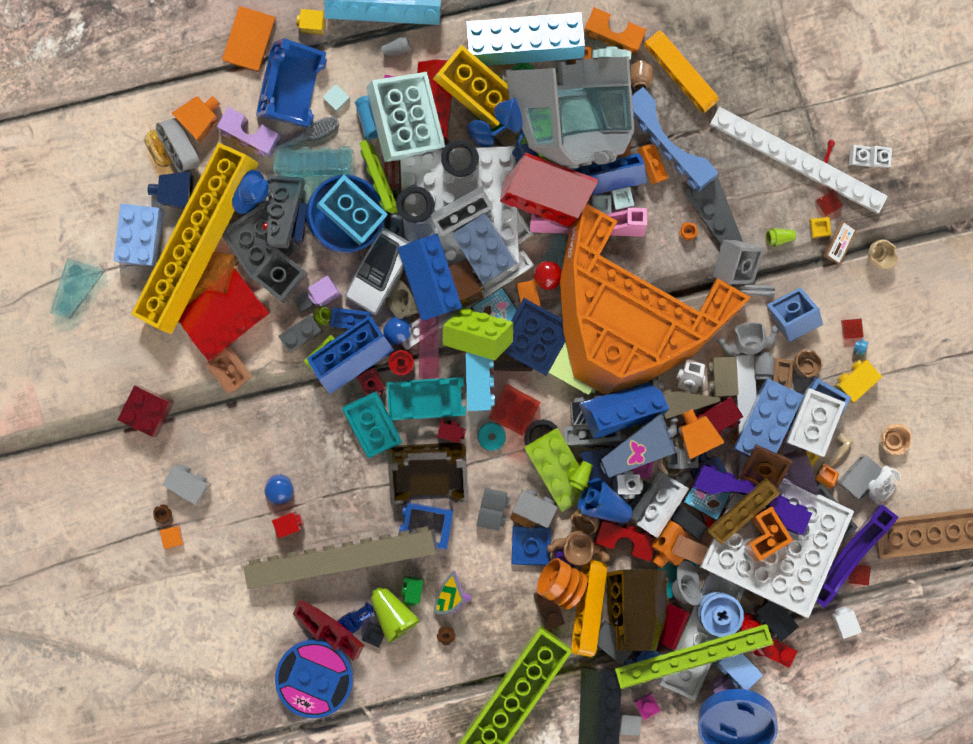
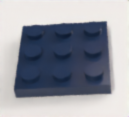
[503,298,566,376]

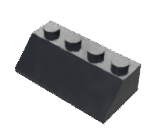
[578,667,621,744]

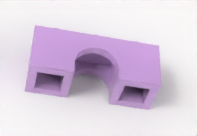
[217,107,281,157]

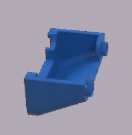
[256,38,327,128]

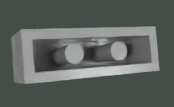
[431,186,493,236]

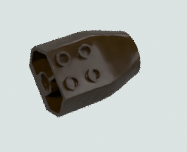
[607,569,669,651]

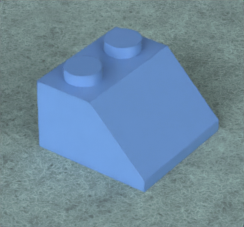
[767,287,823,342]

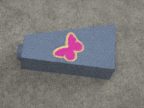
[600,414,676,477]

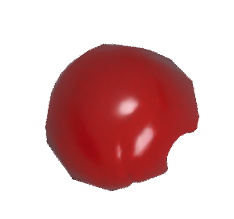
[533,261,562,290]

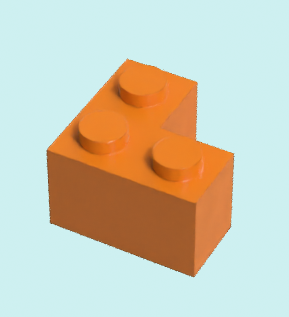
[744,507,793,562]

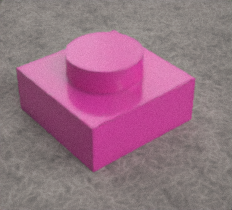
[634,692,661,720]

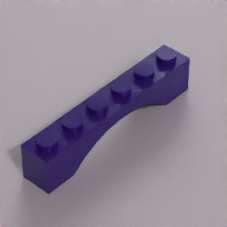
[691,464,812,535]
[816,503,899,608]

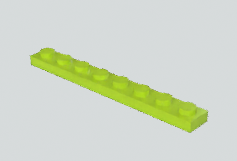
[615,624,773,689]

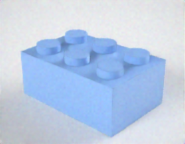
[113,204,164,267]

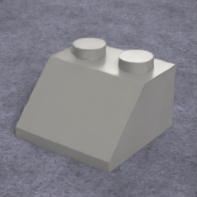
[713,240,764,284]

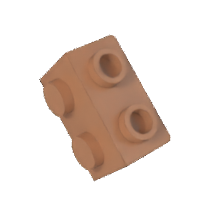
[206,346,253,394]

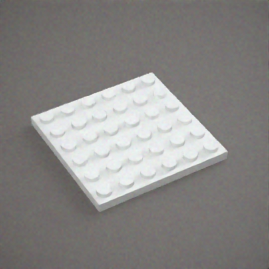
[400,146,519,265]
[700,478,854,618]

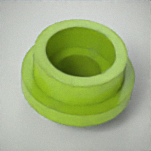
[313,306,332,326]

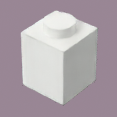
[831,607,862,639]

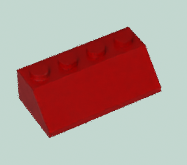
[417,59,452,142]

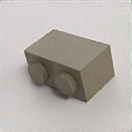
[708,357,739,397]

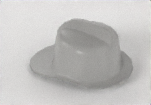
[672,561,702,606]

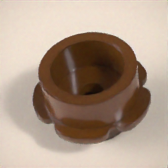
[153,504,172,523]
[437,626,456,645]

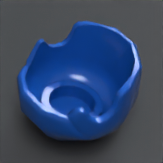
[383,317,412,345]
[264,474,294,505]

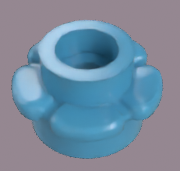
[853,338,869,357]

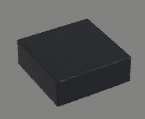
[362,622,384,648]

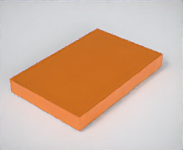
[222,6,276,72]

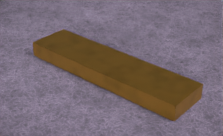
[707,478,780,545]

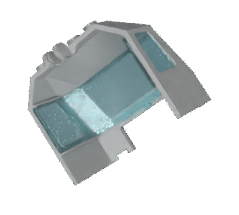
[506,56,634,169]

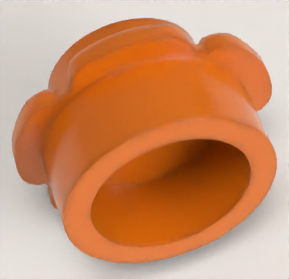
[679,222,698,241]

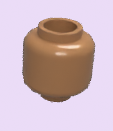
[630,60,653,91]

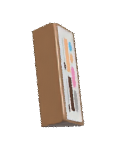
[823,221,857,265]

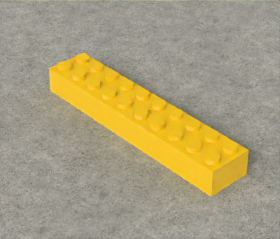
[131,142,259,335]

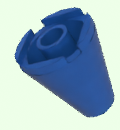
[578,478,632,524]

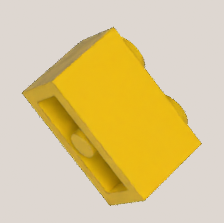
[834,360,882,403]

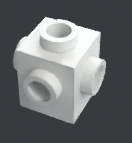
[676,359,705,393]
[612,471,643,499]

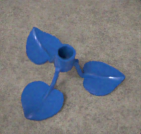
[466,98,540,163]

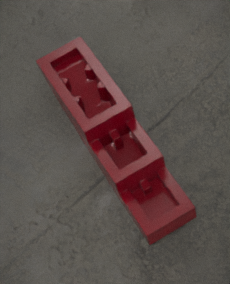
[293,600,365,661]

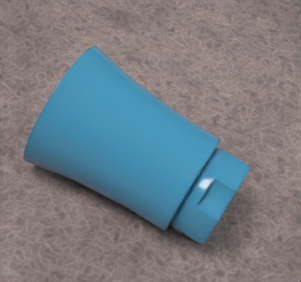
[355,95,378,140]

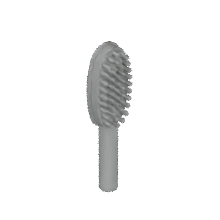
[276,116,339,152]

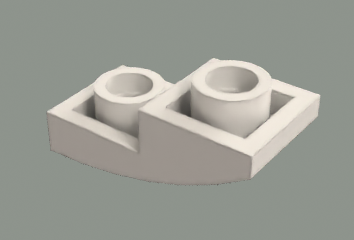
[849,145,892,167]

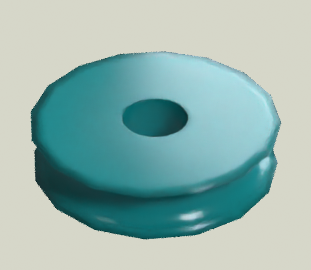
[478,422,506,451]

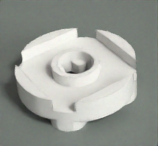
[867,466,900,504]

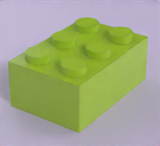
[443,308,513,360]

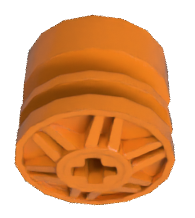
[536,558,587,610]

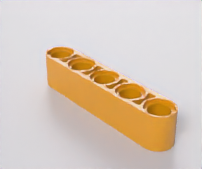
[644,30,719,113]
[571,560,607,657]

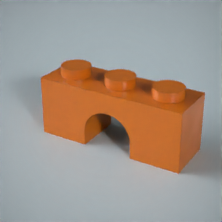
[584,7,647,55]

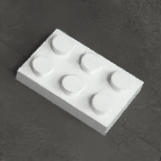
[786,388,845,457]
[630,471,689,538]

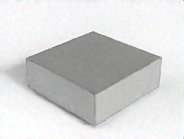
[620,713,641,736]

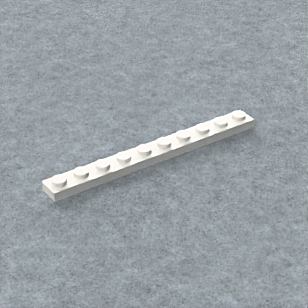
[710,107,888,214]

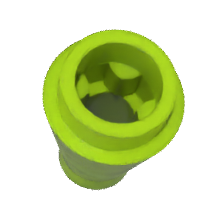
[766,228,796,247]
[569,461,593,491]

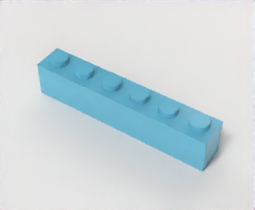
[324,0,441,25]

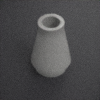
[382,36,411,57]

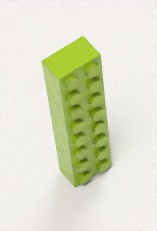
[457,625,572,744]

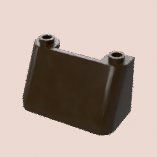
[388,443,468,506]

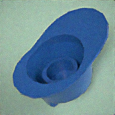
[232,170,269,214]

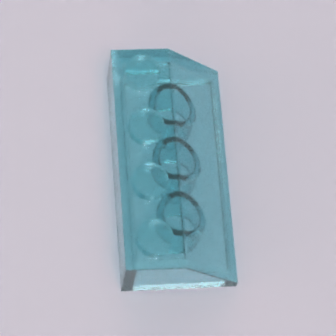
[273,146,355,177]

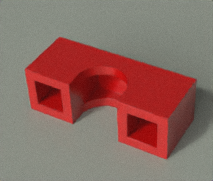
[594,520,655,562]

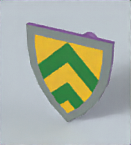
[433,571,471,615]

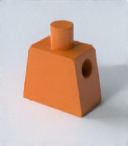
[172,95,220,143]
[679,409,724,459]
[652,520,694,569]

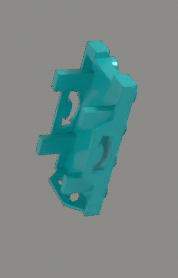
[387,377,466,420]

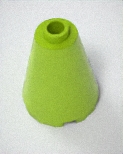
[370,587,420,643]

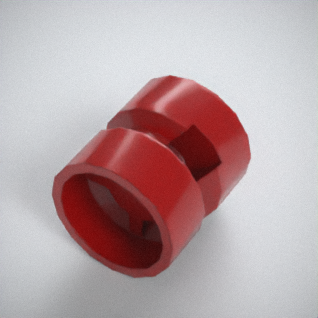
[389,350,415,376]

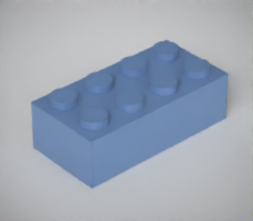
[732,379,804,458]

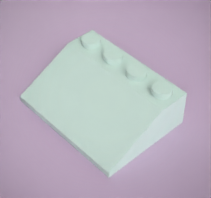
[366,72,445,162]

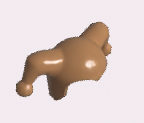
[547,531,610,565]

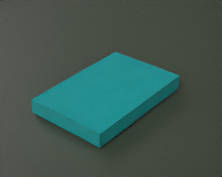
[342,391,403,458]

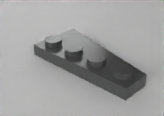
[267,175,305,249]
[683,176,743,246]

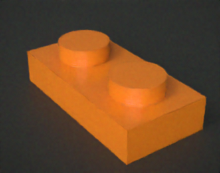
[637,144,669,185]

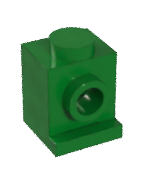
[401,576,424,606]

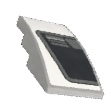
[344,227,410,315]

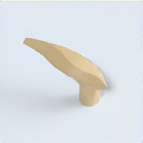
[829,433,853,467]

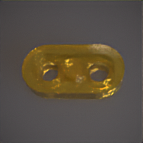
[144,130,172,167]

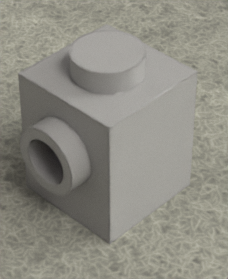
[668,448,699,469]

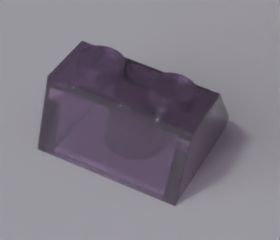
[783,449,820,495]

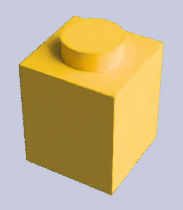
[296,9,326,35]

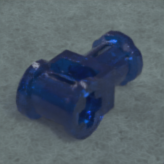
[336,601,377,634]

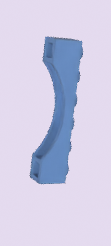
[632,87,718,191]

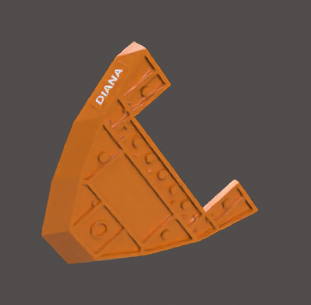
[560,203,751,395]

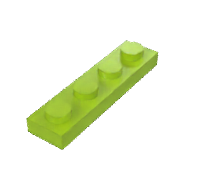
[359,140,398,214]

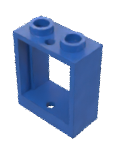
[399,502,454,549]

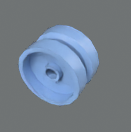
[697,591,744,637]

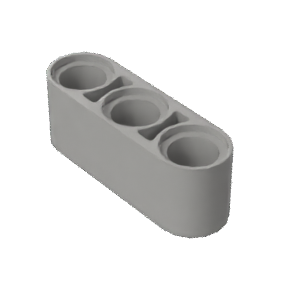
[156,118,200,173]

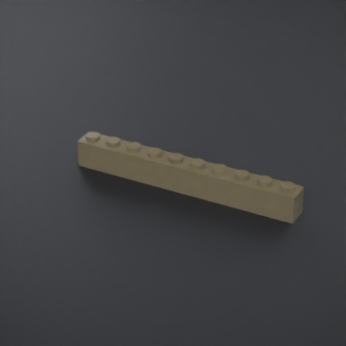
[243,526,439,589]

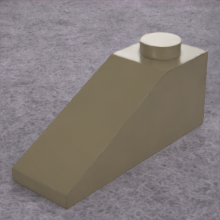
[662,389,720,419]

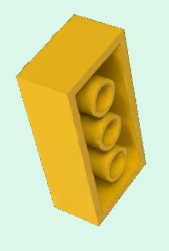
[433,44,509,129]

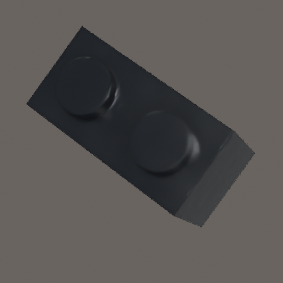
[753,598,799,642]

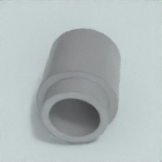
[754,352,774,380]

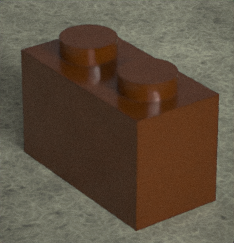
[449,259,485,308]

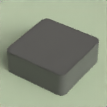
[293,292,314,312]

